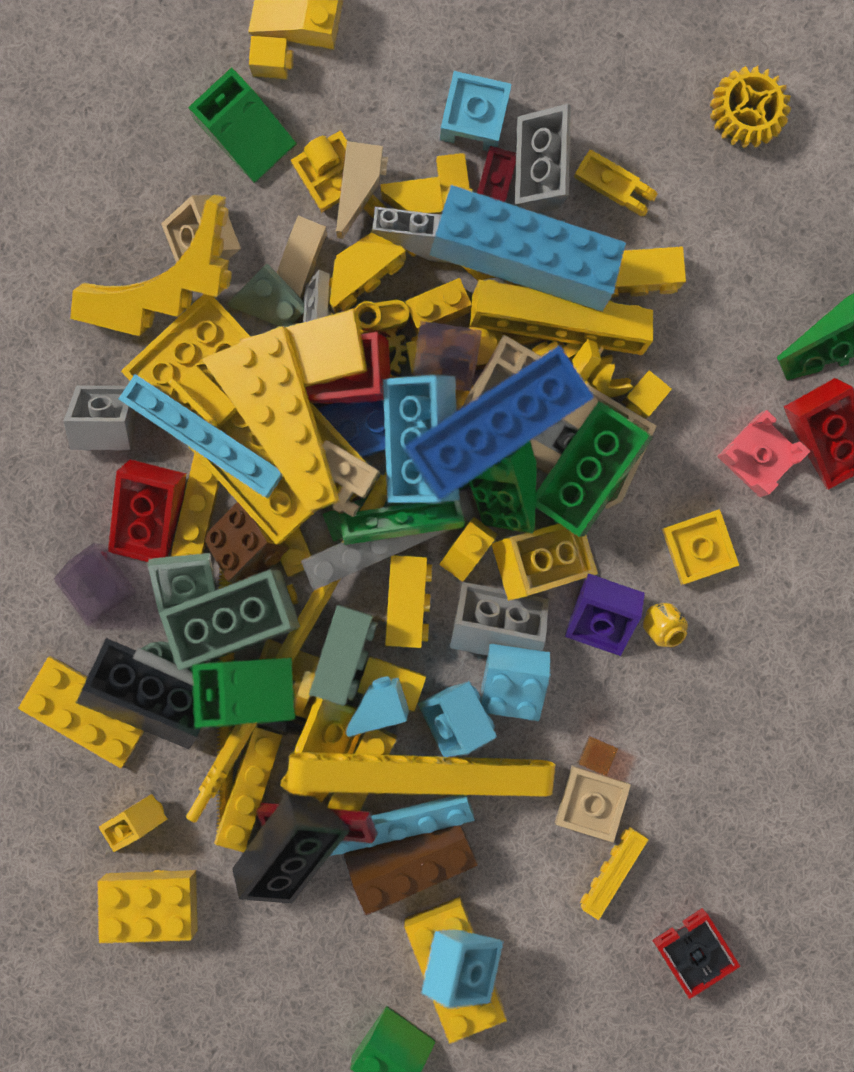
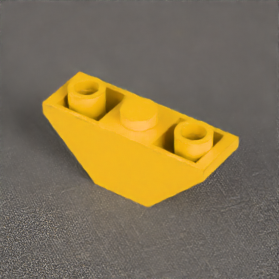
[330,241,406,314]

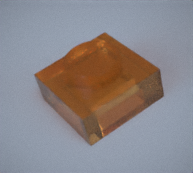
[577,736,618,776]

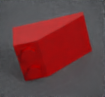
[305,332,391,403]
[783,378,854,490]
[108,459,187,562]

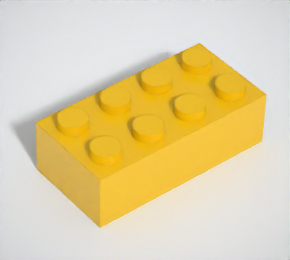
[404,896,506,1044]

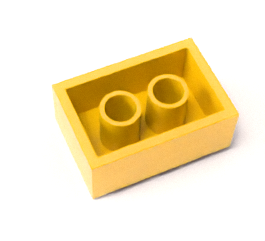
[98,870,198,943]

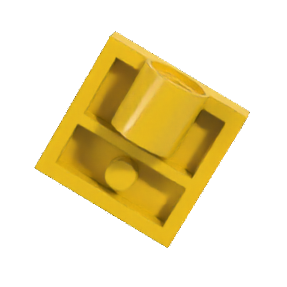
[290,130,347,213]

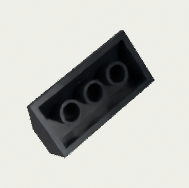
[76,638,202,749]
[232,793,350,904]

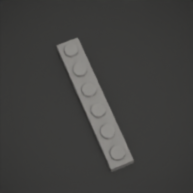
[301,490,476,590]

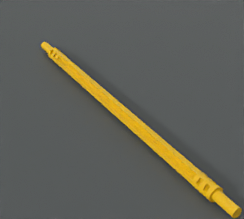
[186,471,388,823]

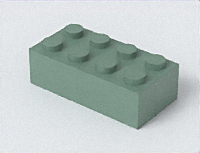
[159,570,301,671]

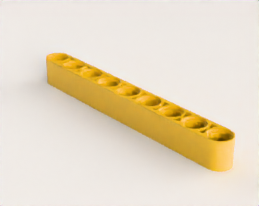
[287,752,556,796]

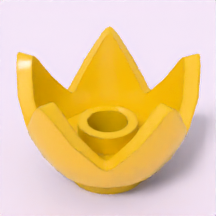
[585,345,633,398]

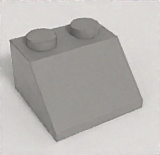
[64,386,135,451]

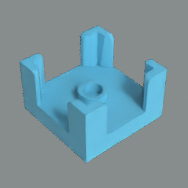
[440,71,512,151]

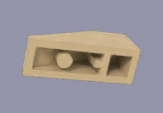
[336,141,388,239]

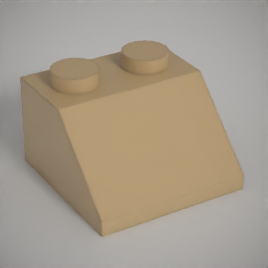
[161,195,241,263]

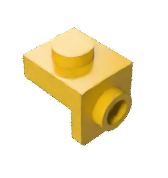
[294,671,316,719]

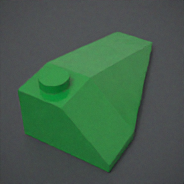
[776,293,854,380]

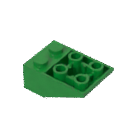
[188,67,297,184]
[469,441,537,533]
[192,658,295,728]

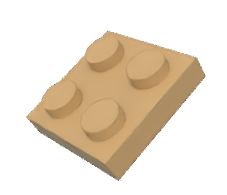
[555,765,631,843]

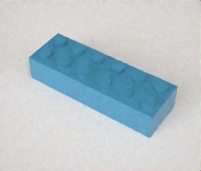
[429,185,626,311]

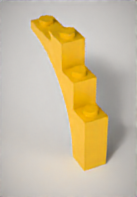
[70,195,232,336]

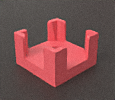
[717,410,811,497]

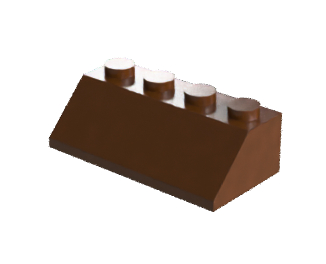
[344,825,478,916]

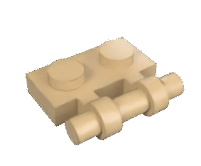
[323,440,380,517]

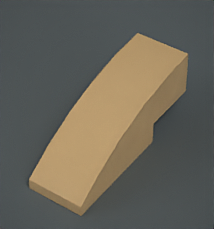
[277,215,328,299]

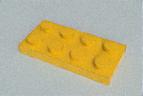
[18,656,144,769]

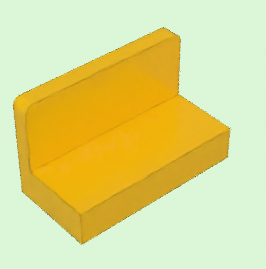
[168,365,237,429]

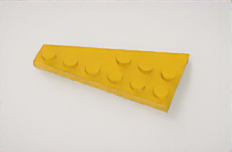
[202,326,340,512]

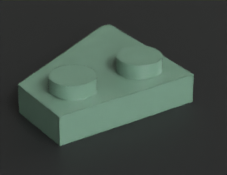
[227,264,304,327]

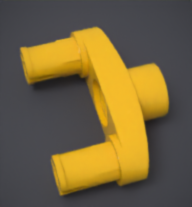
[340,300,409,334]

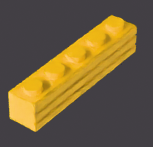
[580,827,648,920]

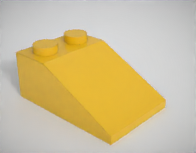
[248,0,344,50]
[491,524,598,601]

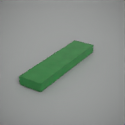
[339,500,465,545]

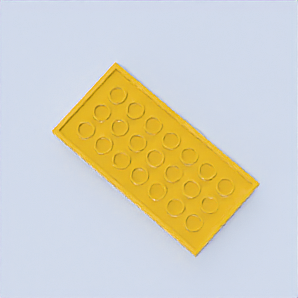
[121,294,367,545]

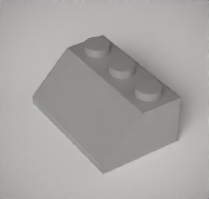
[515,104,571,213]
[450,582,549,656]

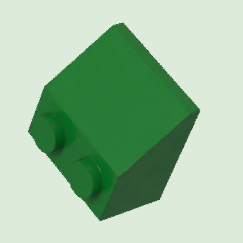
[350,1006,436,1072]

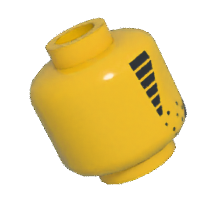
[643,603,688,648]

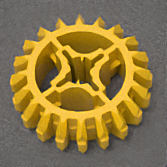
[710,65,791,148]

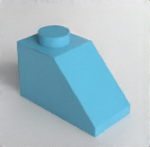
[346,677,409,737]

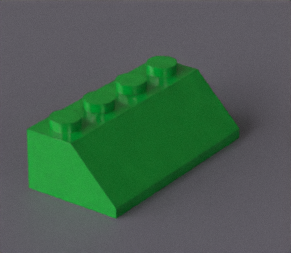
[535,401,654,537]

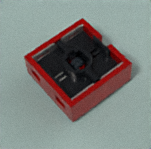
[652,908,741,1000]

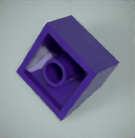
[565,573,645,656]

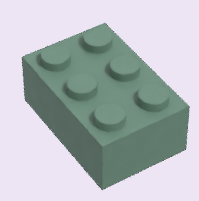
[309,605,378,705]

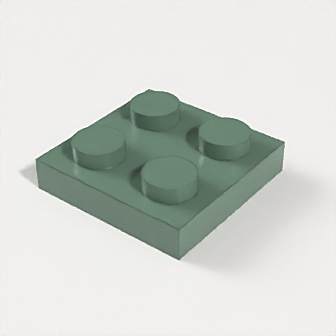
[148,553,217,613]

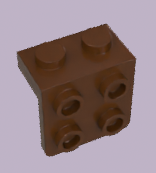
[205,502,290,583]

